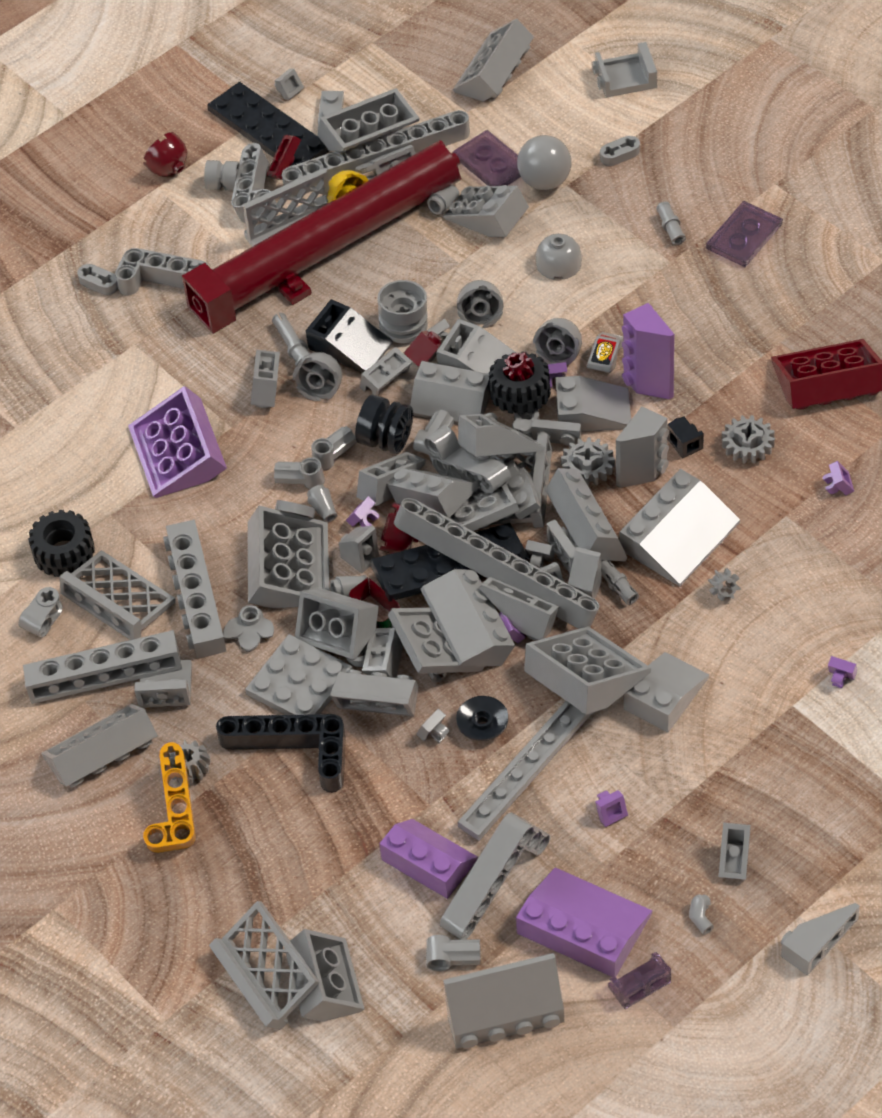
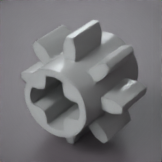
[708,568,741,601]

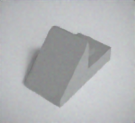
[719,822,751,880]

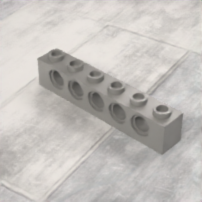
[163,519,227,658]
[23,630,182,704]

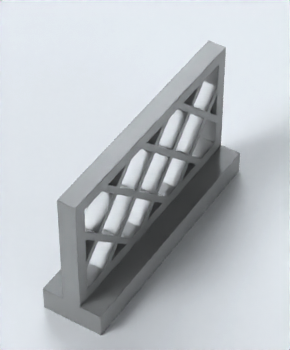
[243,168,329,246]
[490,434,552,528]
[60,550,175,640]
[209,901,320,1030]

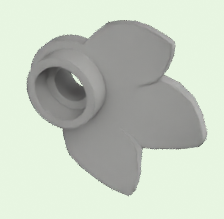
[223,605,274,651]

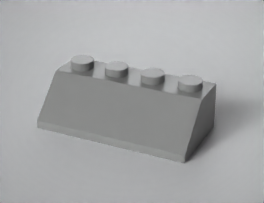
[453,18,534,101]
[318,88,420,151]
[545,468,627,561]
[420,569,515,666]
[41,704,158,787]

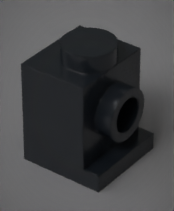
[667,416,704,459]

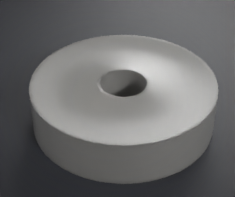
[275,500,315,518]

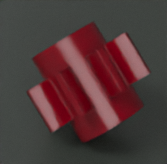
[503,352,535,381]

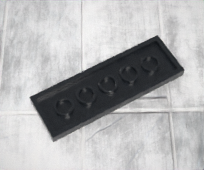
[207,81,330,166]
[371,523,530,602]

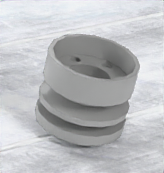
[378,280,428,343]

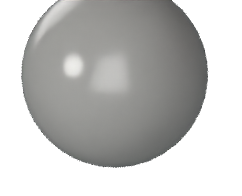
[517,135,572,190]

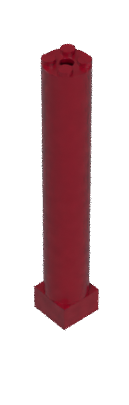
[182,140,461,334]

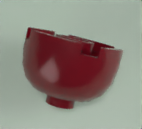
[143,132,188,177]
[379,502,418,553]

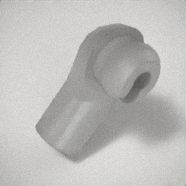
[689,894,714,935]

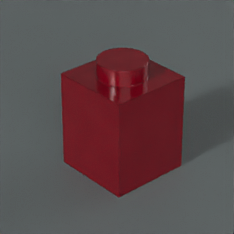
[404,331,442,367]

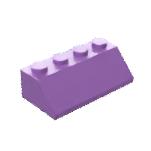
[622,303,675,399]

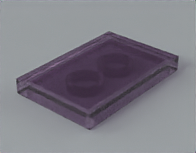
[453,130,521,186]
[706,200,783,267]

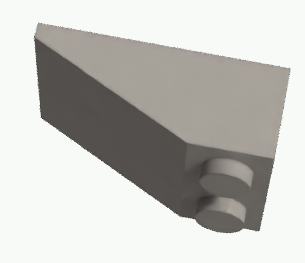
[556,376,631,432]
[624,652,709,732]

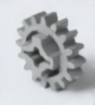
[722,415,775,464]
[561,437,615,486]

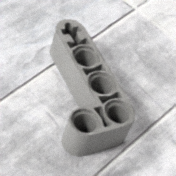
[231,143,277,223]
[115,248,208,296]
[424,425,511,493]

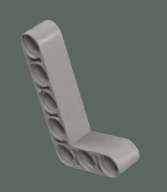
[440,812,550,940]

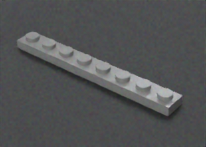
[458,701,591,841]

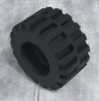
[489,352,551,414]
[28,510,95,577]

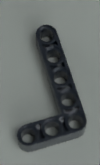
[216,714,346,793]

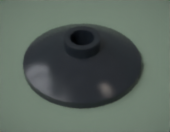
[456,696,508,741]

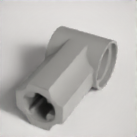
[413,410,454,455]
[311,426,357,471]
[274,457,325,489]
[426,935,481,971]

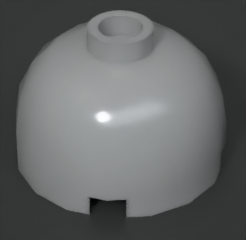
[536,233,582,280]
[457,280,504,328]
[533,318,582,365]
[293,352,342,401]

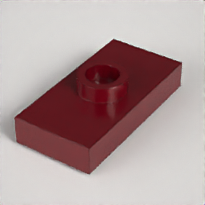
[266,135,301,180]

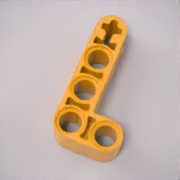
[143,742,196,853]

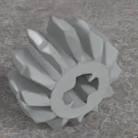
[169,739,211,785]

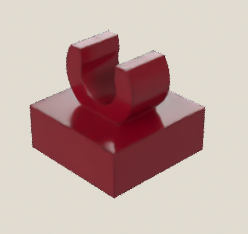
[279,273,312,305]

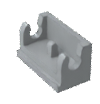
[360,347,412,395]
[362,628,403,678]

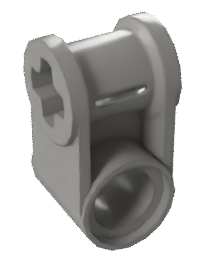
[18,587,63,637]

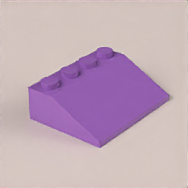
[128,386,227,498]
[516,867,652,978]

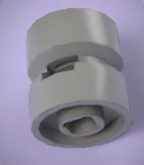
[204,160,240,191]

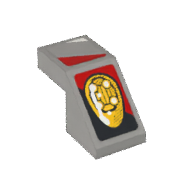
[587,332,623,373]

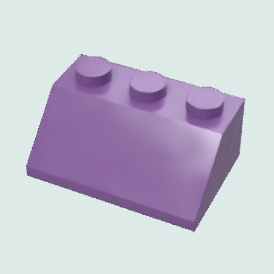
[379,819,478,899]

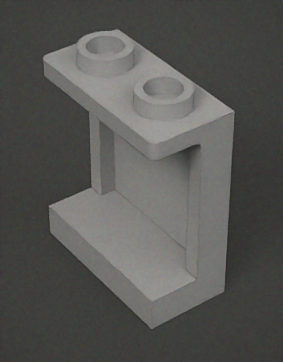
[592,42,657,98]

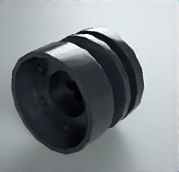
[355,394,414,454]

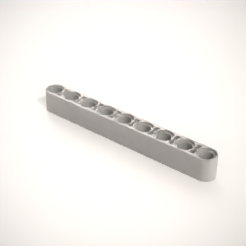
[282,110,470,196]
[394,498,600,629]

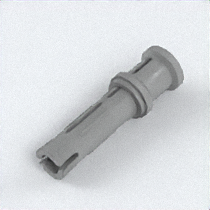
[272,313,310,366]

